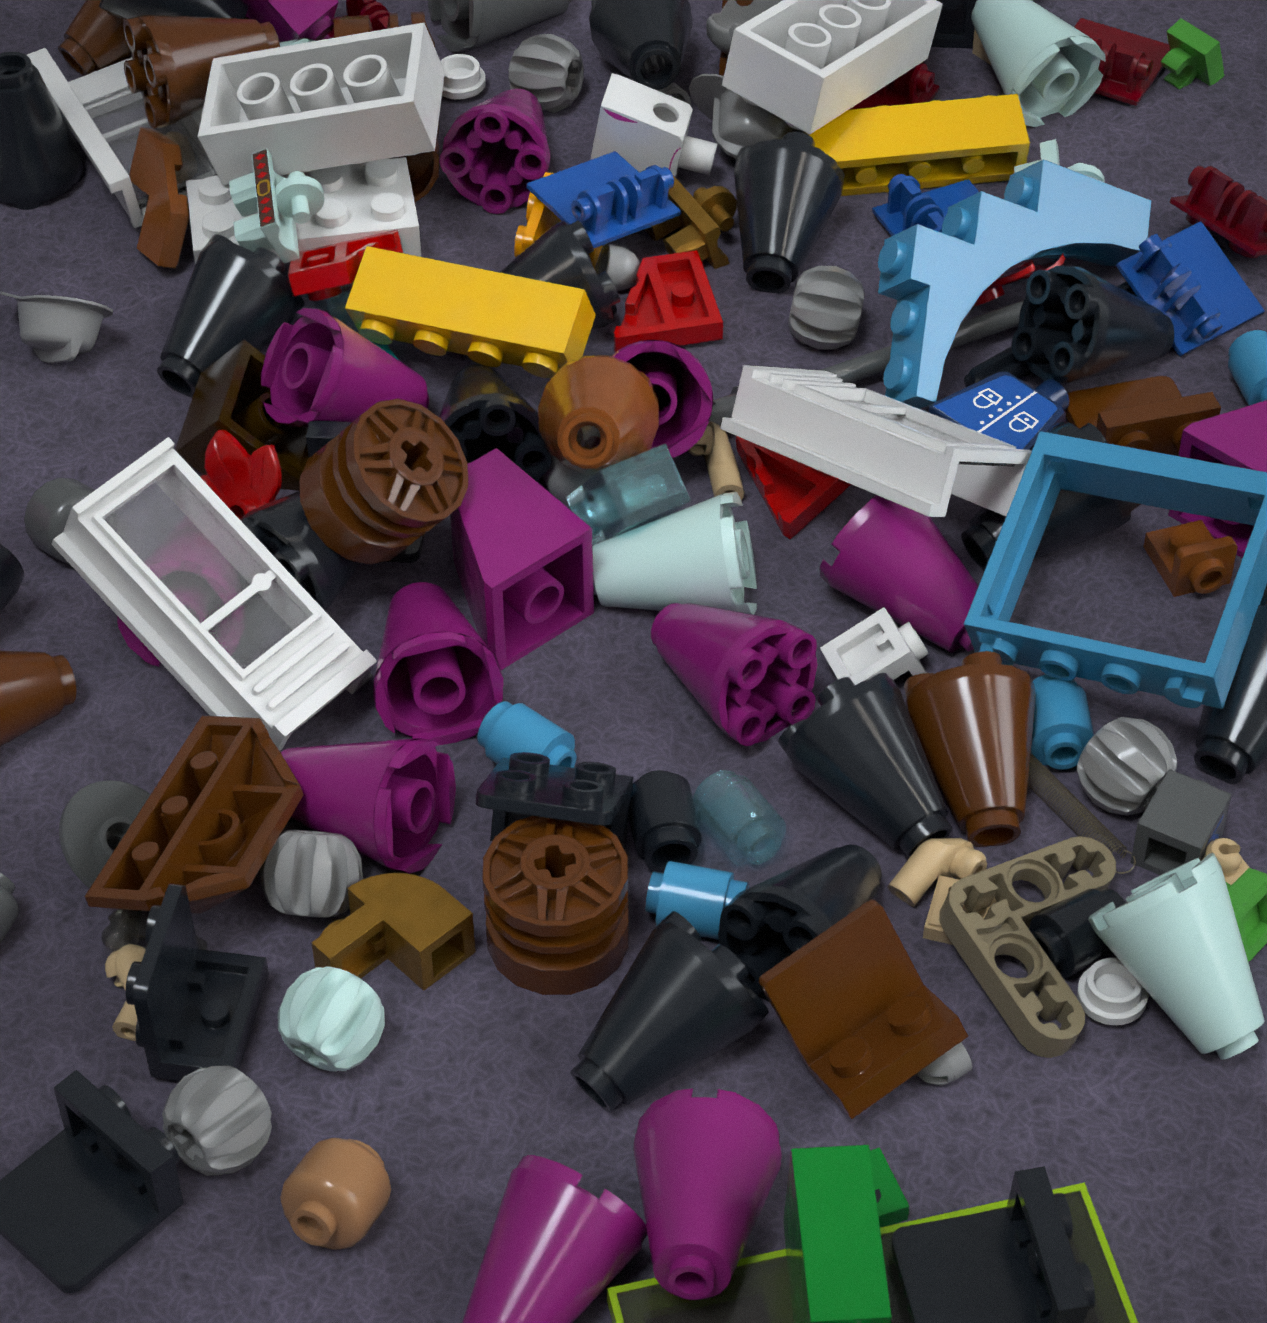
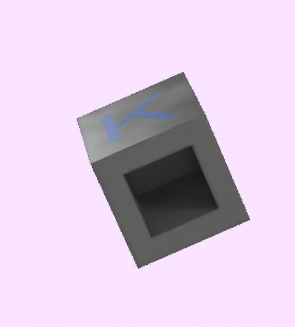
[1130,769,1232,875]

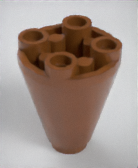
[538,355,659,476]

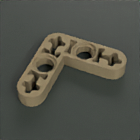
[939,836,1116,1058]

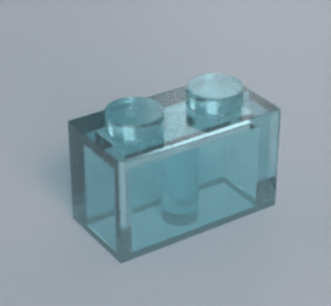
[566,444,691,546]

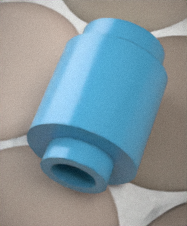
[1228,330,1267,405]
[1031,674,1094,769]
[477,701,577,768]
[645,861,749,940]

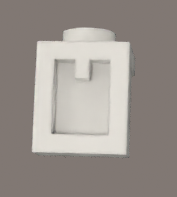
[820,607,929,685]

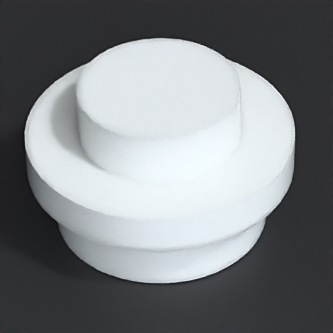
[440,54,486,99]
[1077,958,1148,1025]

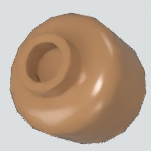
[280,1138,392,1250]

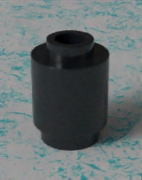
[629,770,702,873]
[1030,888,1126,978]

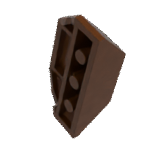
[84,716,303,914]

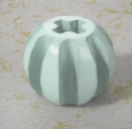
[278,966,385,1072]

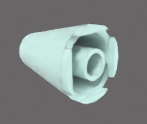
[971,0,1106,127]
[593,492,757,615]
[1088,853,1265,1060]

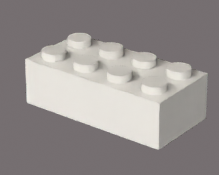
[722,0,943,134]
[198,23,445,185]
[186,157,421,285]

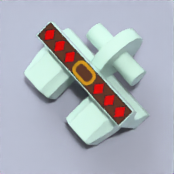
[229,149,325,264]

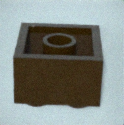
[175,340,309,491]

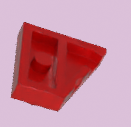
[288,229,403,301]
[614,250,723,353]
[736,436,851,539]

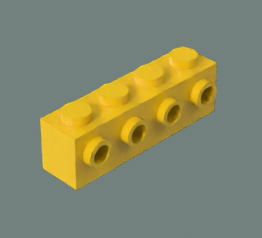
[803,94,1030,196]
[345,246,596,378]

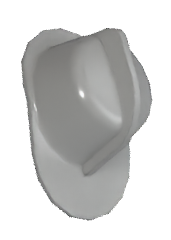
[689,74,803,160]
[0,291,113,364]

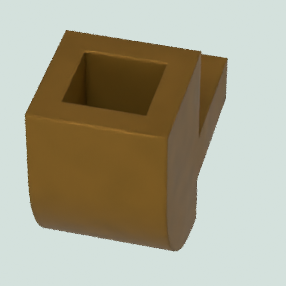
[312,873,476,991]

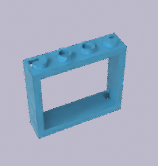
[964,431,1267,709]

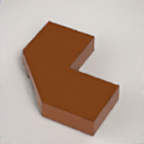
[129,127,190,268]

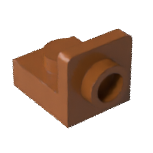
[1143,520,1238,597]

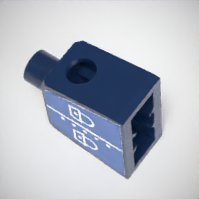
[929,372,1069,450]

